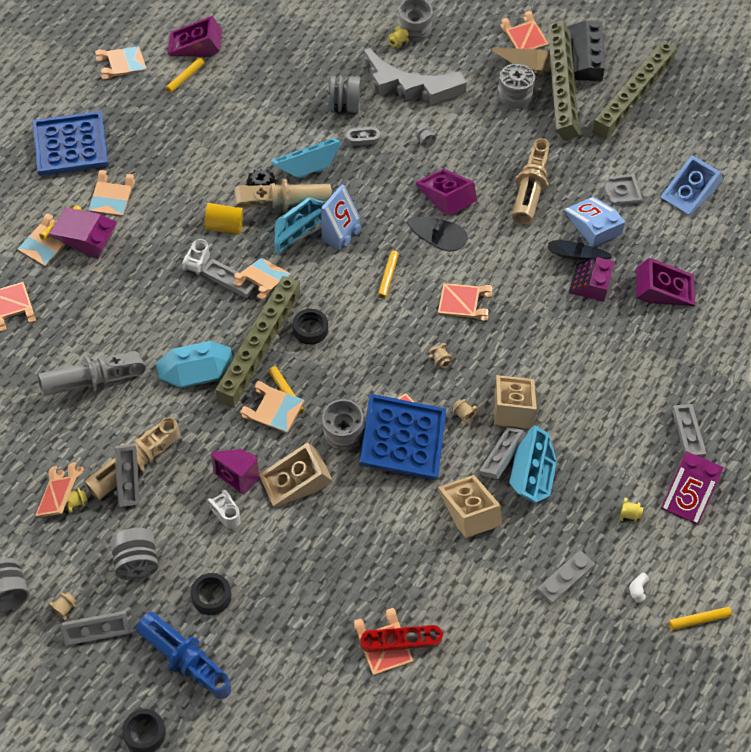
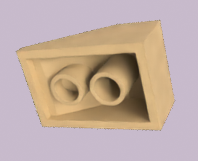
[492,47,551,74]
[494,375,537,429]
[259,442,333,507]
[438,475,502,538]

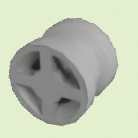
[415,125,437,147]

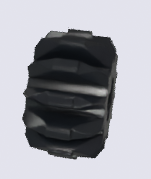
[246,168,276,198]

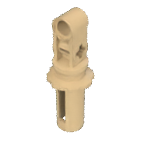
[512,139,549,225]
[234,179,332,212]
[84,418,180,500]

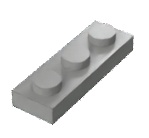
[201,259,258,298]
[672,404,706,458]
[479,427,526,479]
[114,444,139,507]
[537,550,595,605]
[62,611,130,646]

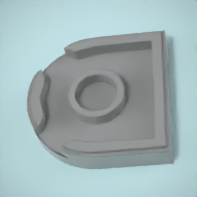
[604,174,643,206]

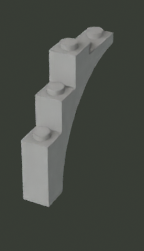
[362,48,467,105]

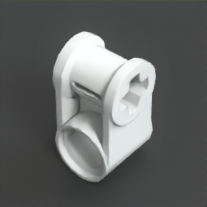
[182,239,210,275]
[207,490,241,529]

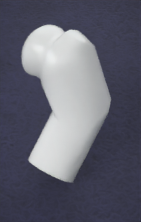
[629,573,649,603]

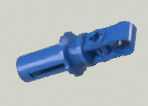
[136,612,232,699]

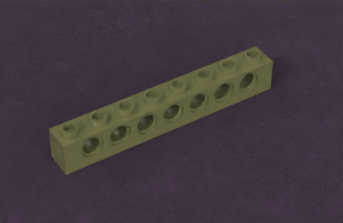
[548,20,579,140]
[592,41,677,140]
[216,276,300,408]

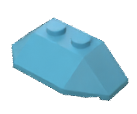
[271,138,341,178]
[274,197,325,255]
[156,341,233,388]
[510,425,557,503]

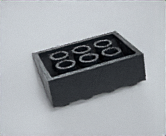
[567,20,605,81]

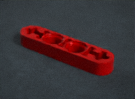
[360,625,443,652]

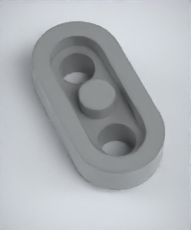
[346,127,380,146]

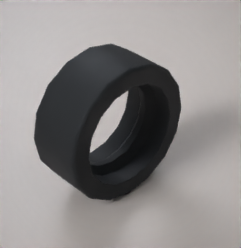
[293,309,328,345]
[191,573,232,615]
[122,709,166,752]

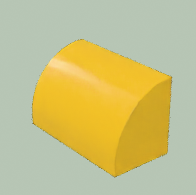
[205,203,244,234]

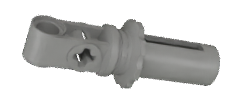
[38,351,146,396]

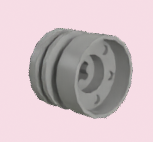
[398,0,433,41]
[498,64,535,108]
[328,76,361,113]
[322,399,364,451]
[110,528,159,580]
[0,558,30,613]

